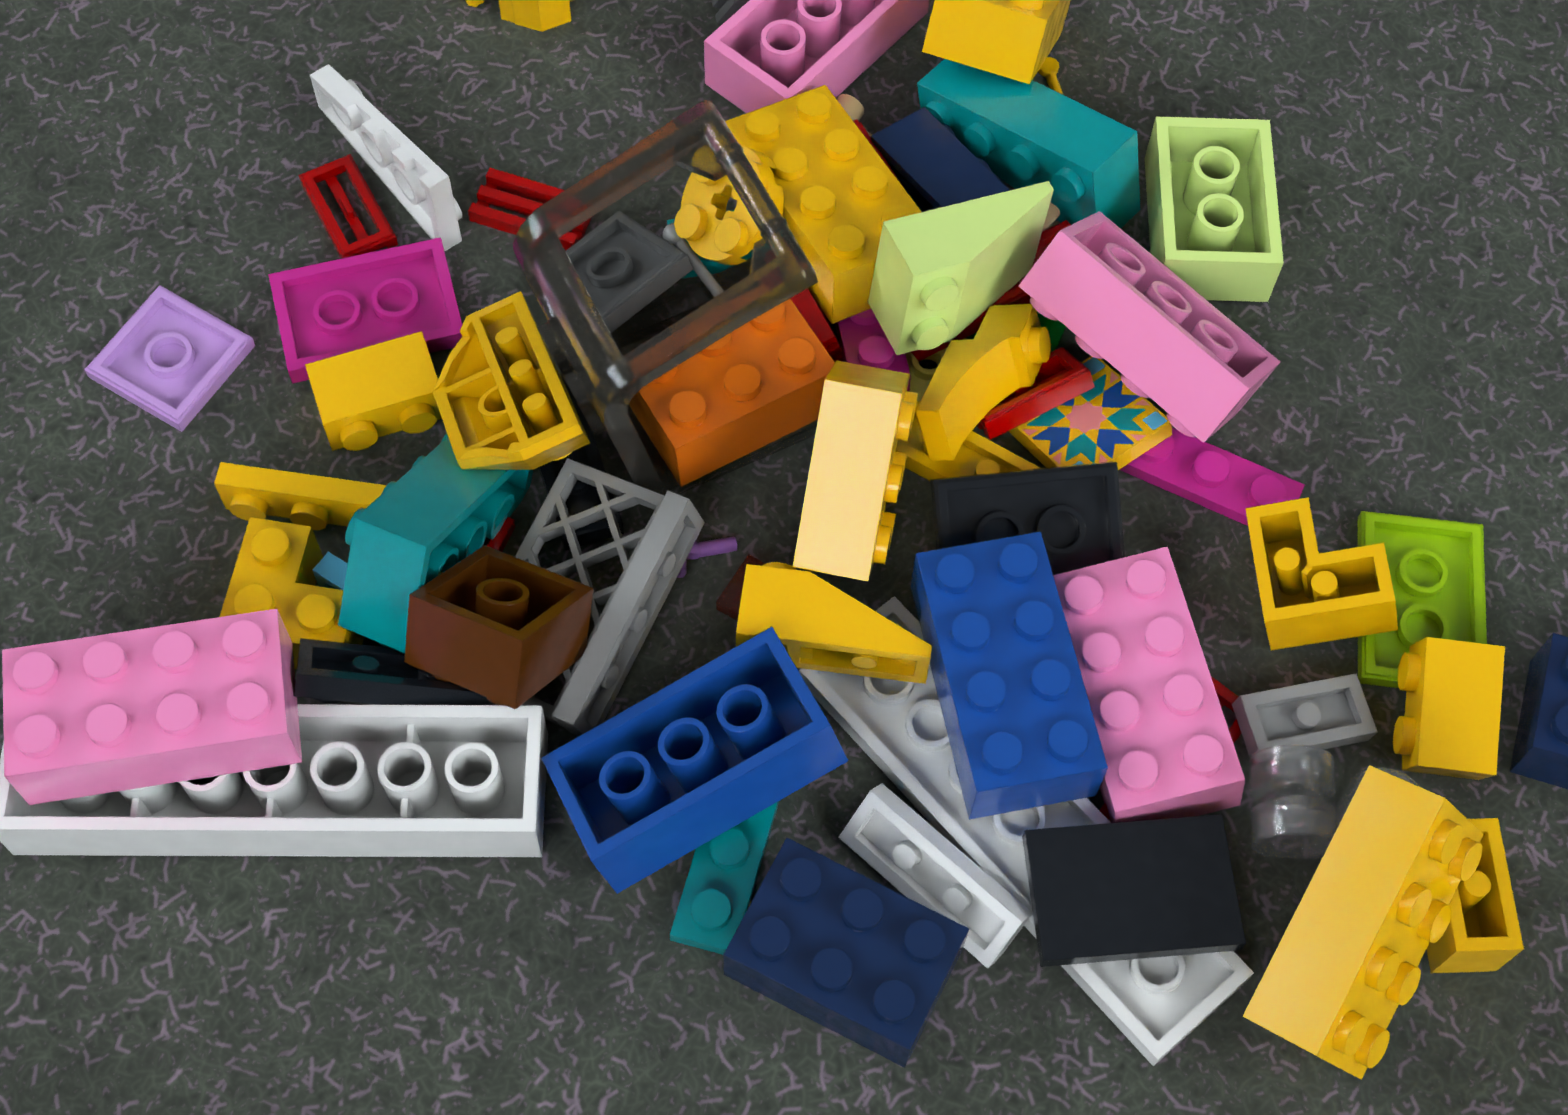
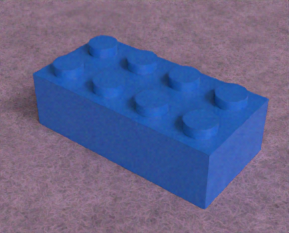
[910,532,1108,820]
[541,627,848,894]

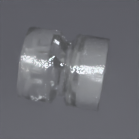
[1248,745,1338,859]

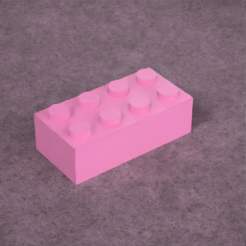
[704,0,929,113]
[1019,211,1280,443]
[1053,547,1245,823]
[2,609,302,805]

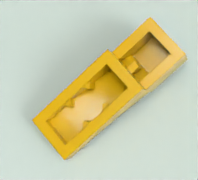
[916,304,1051,461]

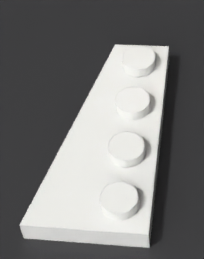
[310,64,463,252]

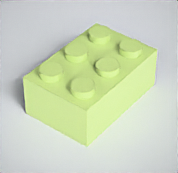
[1144,116,1284,302]

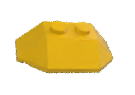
[433,291,590,470]

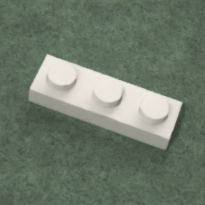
[838,783,1033,968]

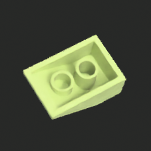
[868,181,1054,355]

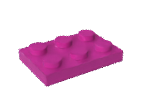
[268,237,462,384]

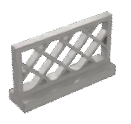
[515,458,705,736]

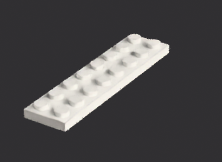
[799,596,1254,1066]

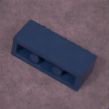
[870,107,1010,212]

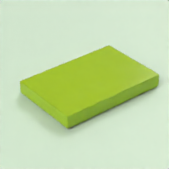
[1358,511,1487,688]

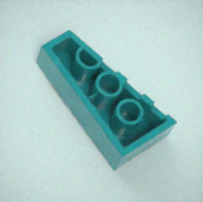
[917,59,1140,228]
[338,433,533,653]

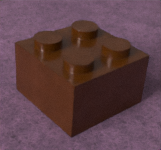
[404,545,594,709]

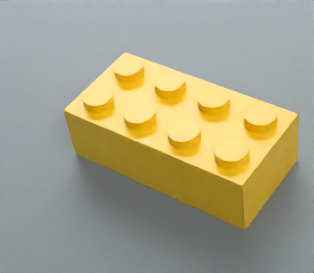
[724,85,922,324]
[1243,765,1483,1080]

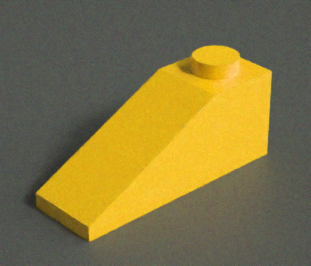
[736,562,932,684]

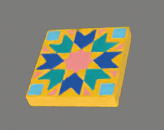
[1009,356,1172,470]

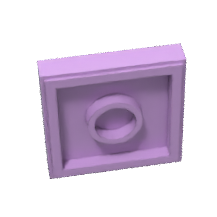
[84,285,256,432]

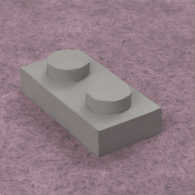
[1232,673,1378,764]

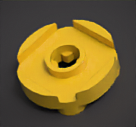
[674,144,784,265]

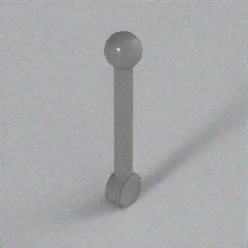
[662,223,740,310]

